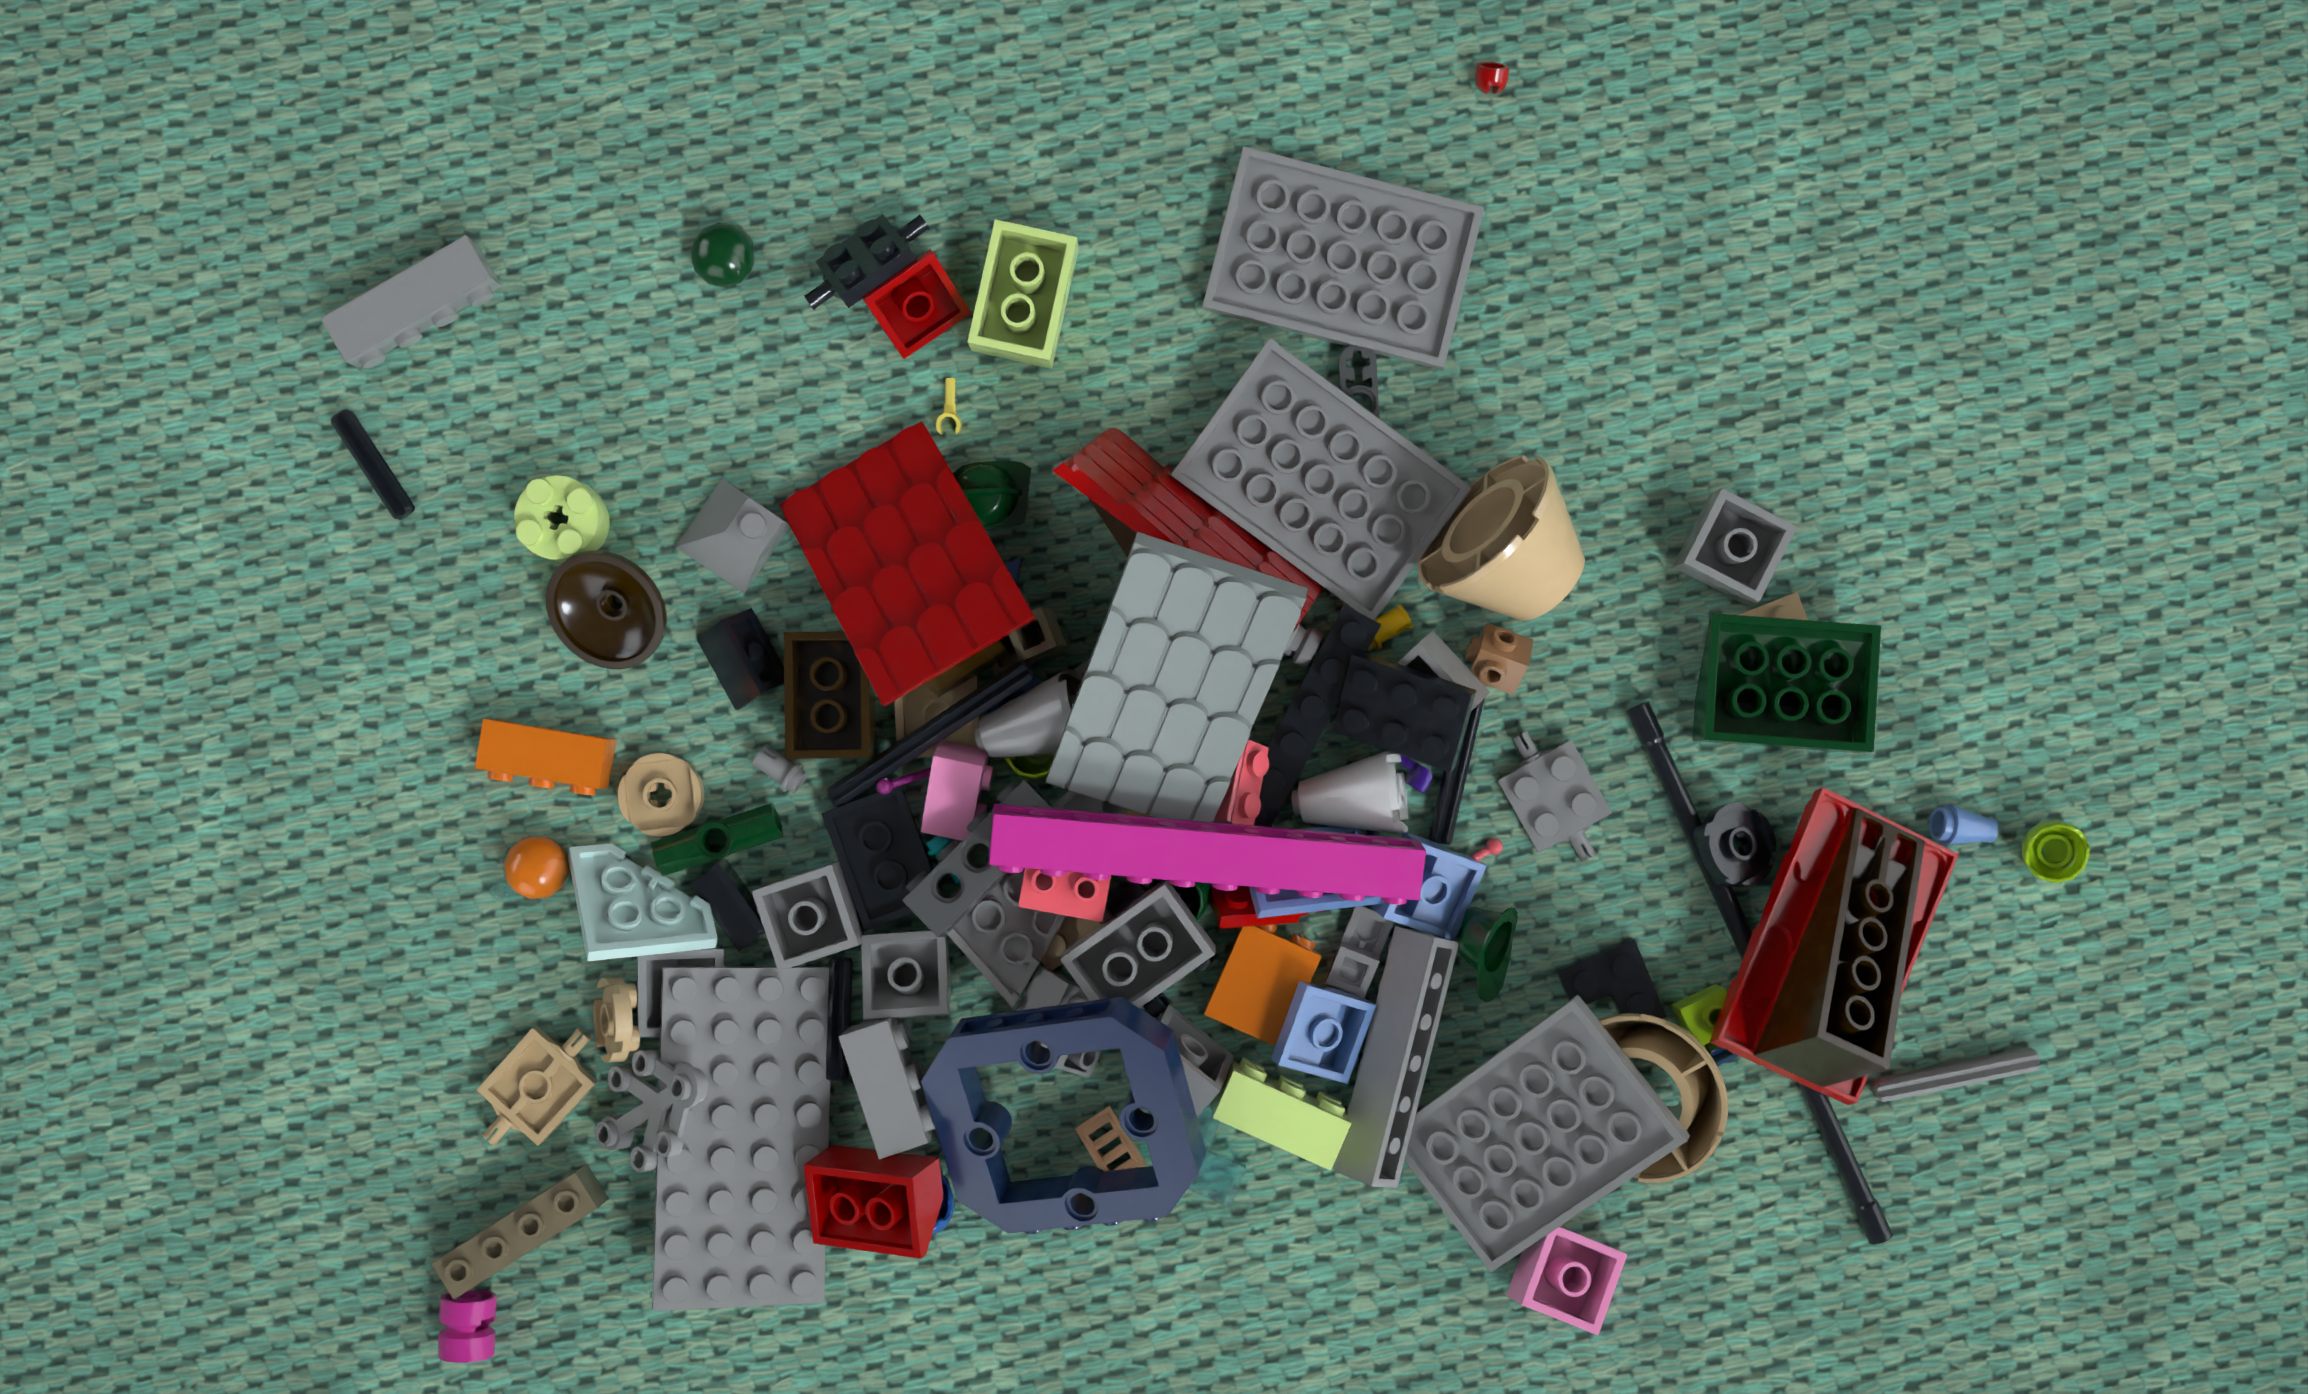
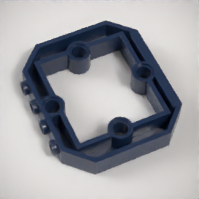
[921,997,1207,1234]

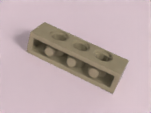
[432,1164,609,1300]

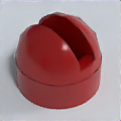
[1475,62,1510,94]

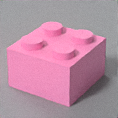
[1506,1227,1627,1335]

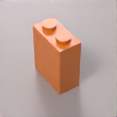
[1203,924,1322,1046]

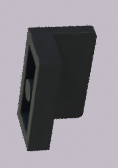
[698,608,784,710]
[690,859,765,952]

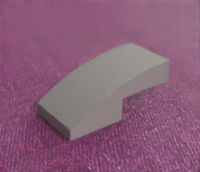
[1325,905,1394,998]

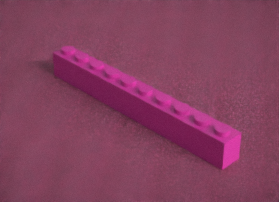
[989,804,1426,905]

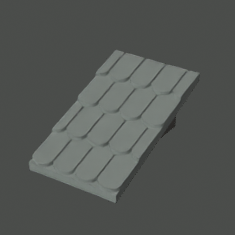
[1045,532,1308,822]

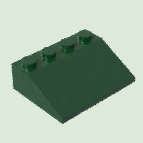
[1692,613,1881,753]

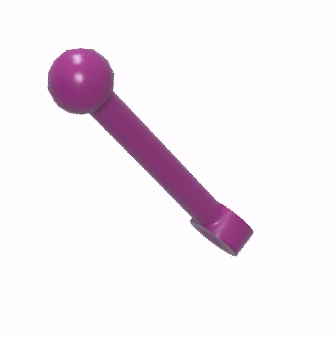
[876,767,931,795]

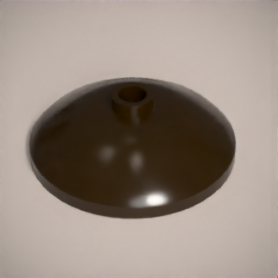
[546,550,667,669]

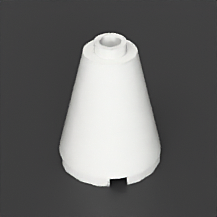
[1292,751,1408,834]

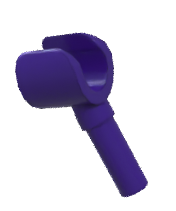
[1386,750,1432,793]

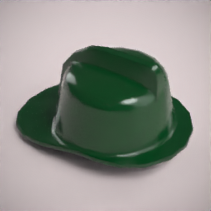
[953,460,1031,528]
[1458,907,1518,1002]

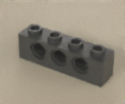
[902,780,1055,937]

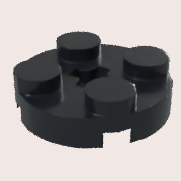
[1694,802,1776,887]

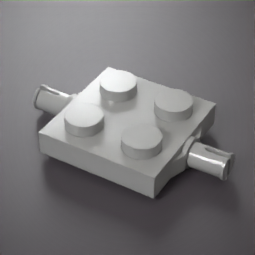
[1497,730,1612,862]

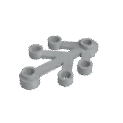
[595,1049,708,1172]

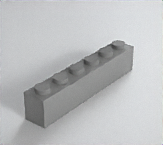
[1333,926,1459,1188]

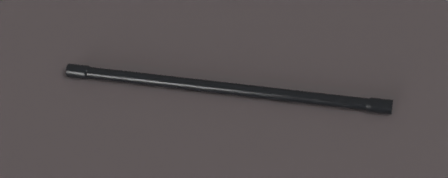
[1626,701,1893,1245]

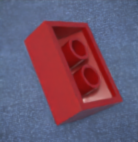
[804,1145,943,1259]

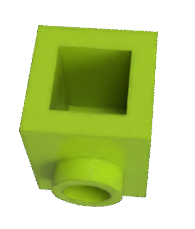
[1671,984,1728,1045]

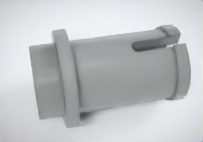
[752,744,808,793]

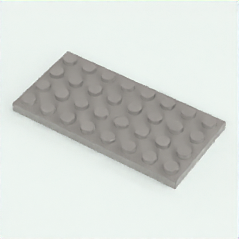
[652,966,830,1311]

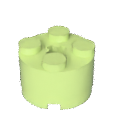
[514,475,610,563]

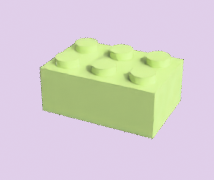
[967,219,1079,369]
[1211,1057,1352,1171]

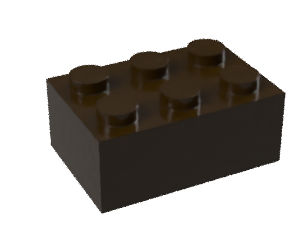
[784,631,876,759]

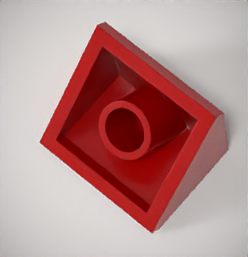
[862,249,972,359]

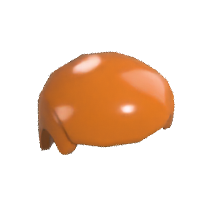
[504,835,570,899]

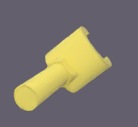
[936,378,962,435]

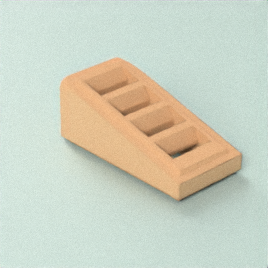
[1075,1105,1149,1171]

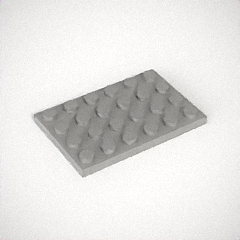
[1202,146,1485,370]
[1171,338,1472,620]
[1405,995,1690,1272]

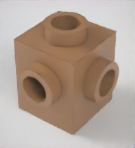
[1464,623,1533,695]

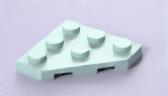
[568,843,718,961]

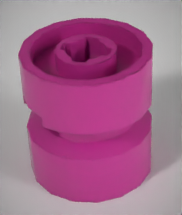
[438,1290,497,1363]

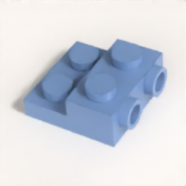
[1371,832,1487,941]
[1270,980,1376,1084]

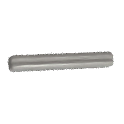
[1873,1047,2040,1102]

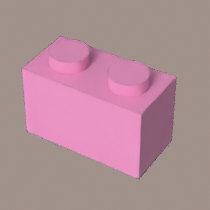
[920,740,994,841]

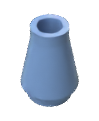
[1929,804,1998,845]

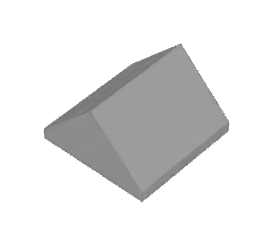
[861,931,952,1020]
[637,948,724,1037]

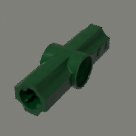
[651,803,784,876]

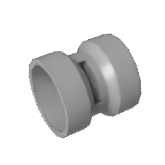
[1283,624,1324,669]

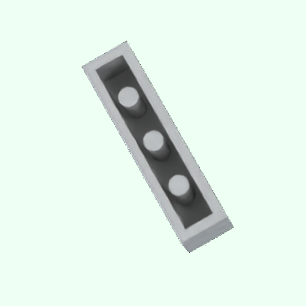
[320,235,502,369]

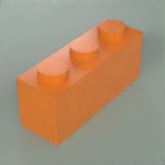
[474,719,617,796]

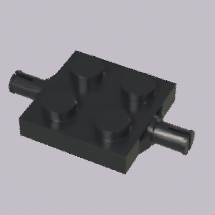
[803,214,930,310]

